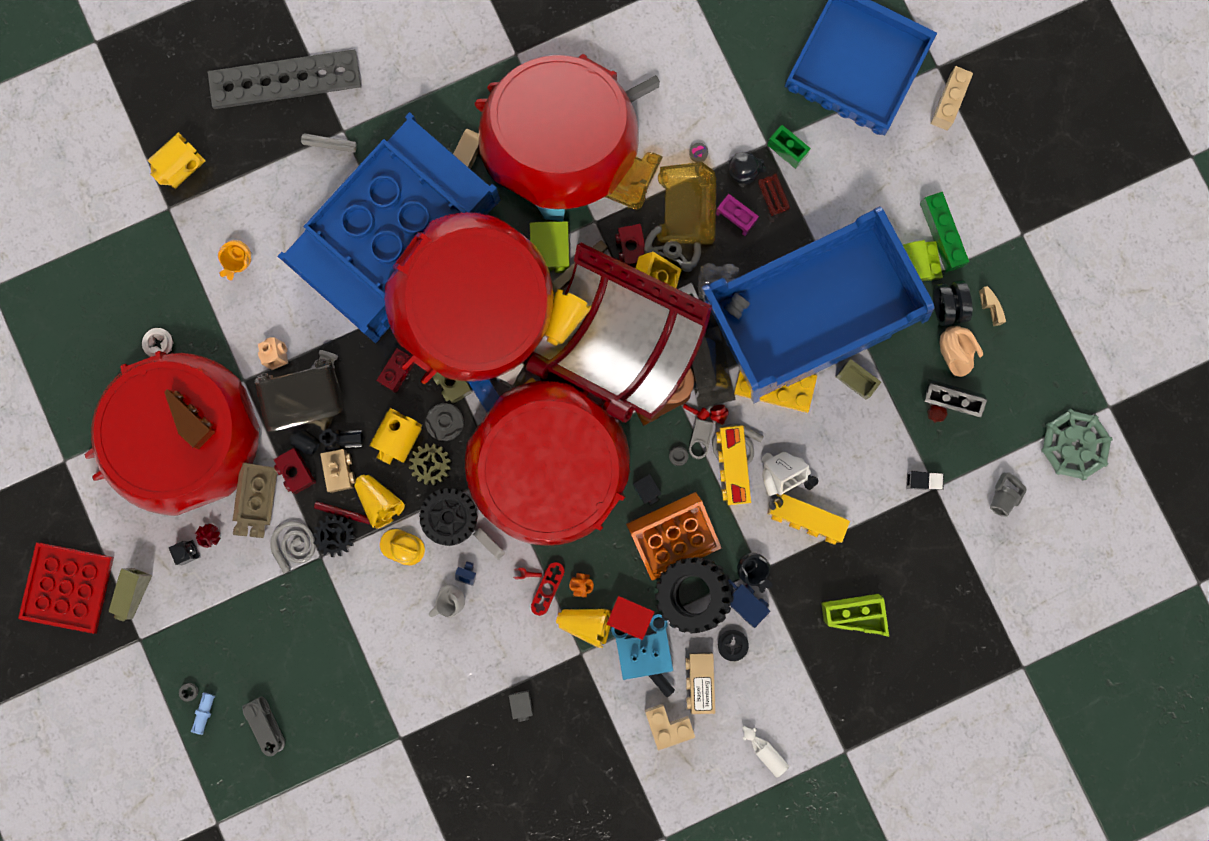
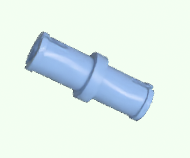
[191,693,215,735]

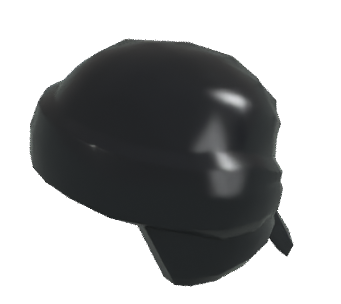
[728,152,766,184]
[737,552,773,593]

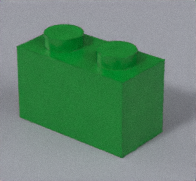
[767,125,811,169]

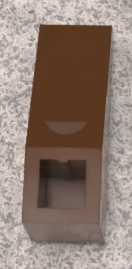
[164,389,215,449]

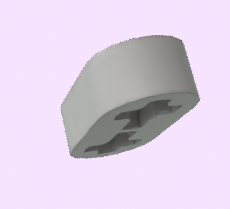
[473,528,505,560]

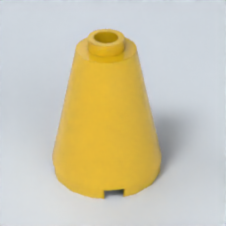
[545,289,591,346]
[354,475,405,529]
[556,609,611,648]

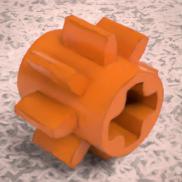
[569,573,594,598]

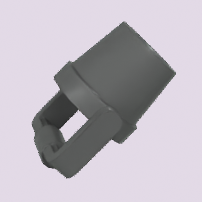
[990,473,1027,517]

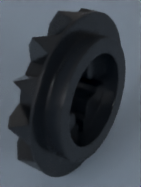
[717,630,749,661]

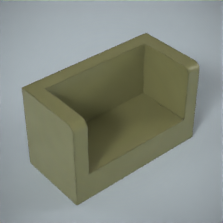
[836,359,881,400]

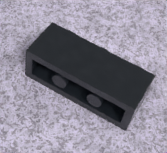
[923,379,987,417]

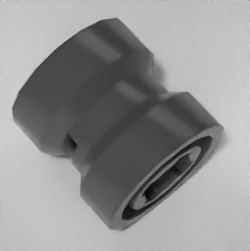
[724,293,750,320]

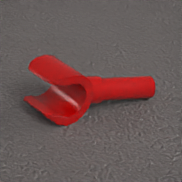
[683,404,710,421]
[513,568,542,580]

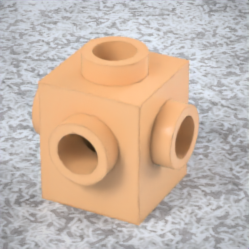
[258,337,288,370]

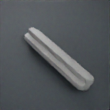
[301,134,357,153]

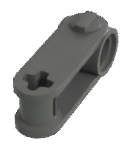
[242,696,286,756]

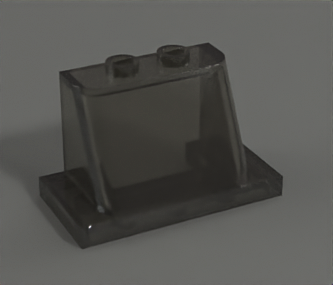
[692,326,736,409]

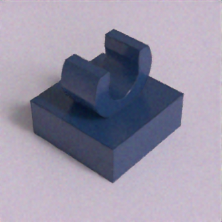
[455,561,476,586]

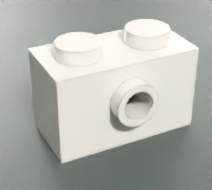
[496,363,526,388]

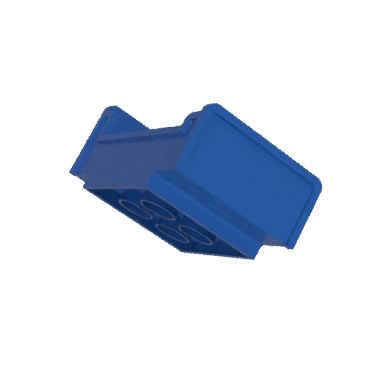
[277,112,501,344]
[701,206,934,404]

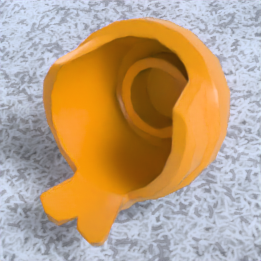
[218,240,251,281]

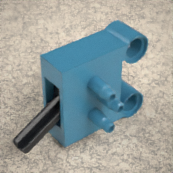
[611,614,675,697]

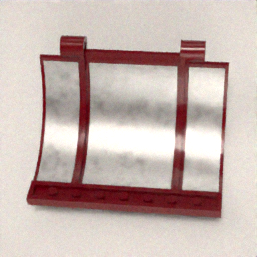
[526,242,712,423]

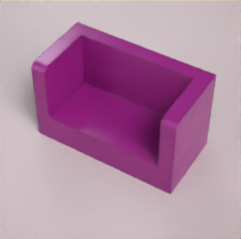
[715,194,759,236]

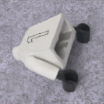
[762,452,819,510]

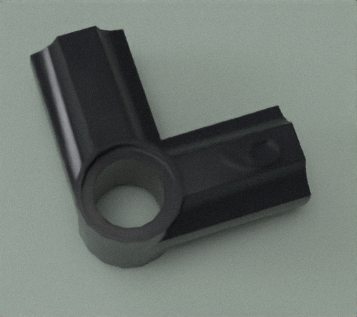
[319,429,364,451]

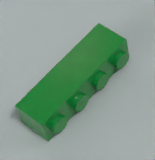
[920,191,970,273]

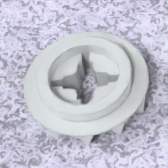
[142,328,174,357]

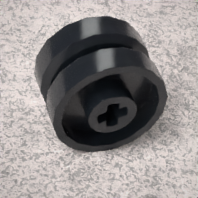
[933,280,973,326]

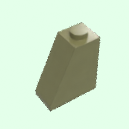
[109,568,152,621]

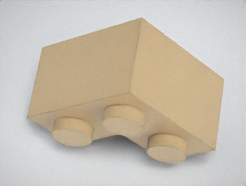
[645,704,695,751]

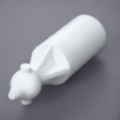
[742,726,789,778]

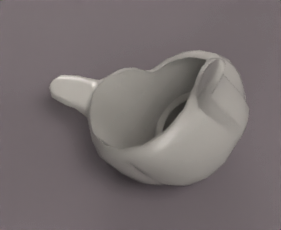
[429,585,465,617]

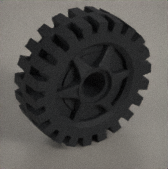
[419,488,478,546]

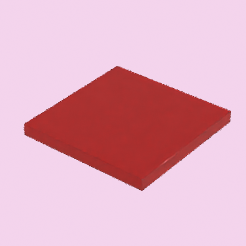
[18,542,114,634]

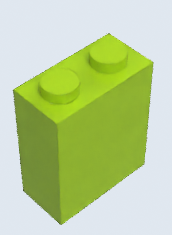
[530,221,570,273]

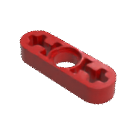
[531,562,565,616]

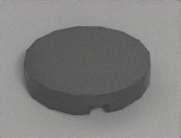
[425,403,464,441]

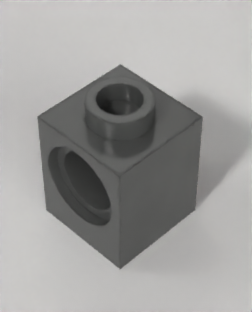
[509,690,533,722]

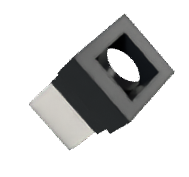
[906,471,944,490]

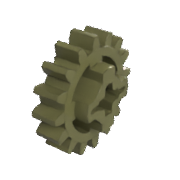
[409,443,451,485]

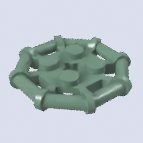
[1041,409,1113,481]

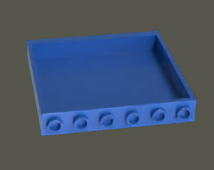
[785,0,937,136]

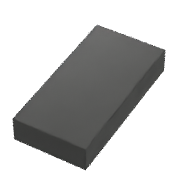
[625,75,660,102]

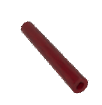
[314,501,370,525]

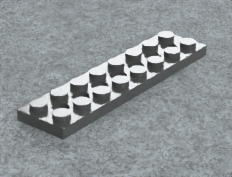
[208,49,361,109]

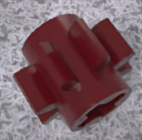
[195,524,221,548]

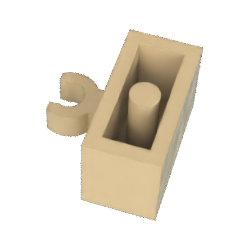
[321,449,355,493]

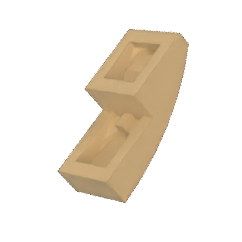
[979,286,1006,326]

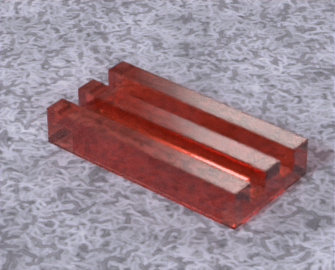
[758,174,790,216]

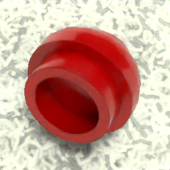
[709,404,729,425]

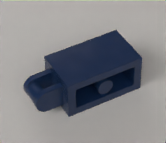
[728,579,771,628]

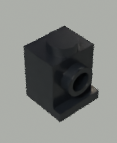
[168,540,200,565]

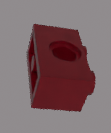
[615,224,645,267]
[376,348,415,393]
[273,448,316,494]

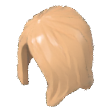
[939,326,983,377]

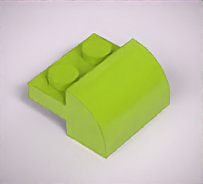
[903,240,943,281]

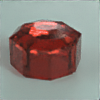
[927,404,948,423]

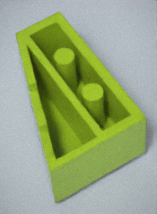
[821,594,889,637]

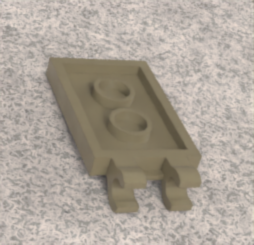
[232,463,277,538]

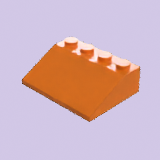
[626,492,721,581]

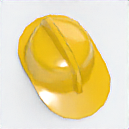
[380,529,425,566]

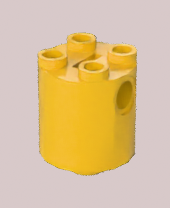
[147,132,205,189]
[370,408,422,464]

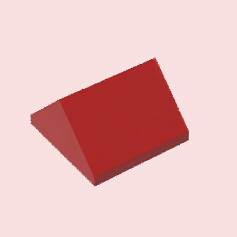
[606,596,654,640]

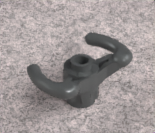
[644,226,701,272]

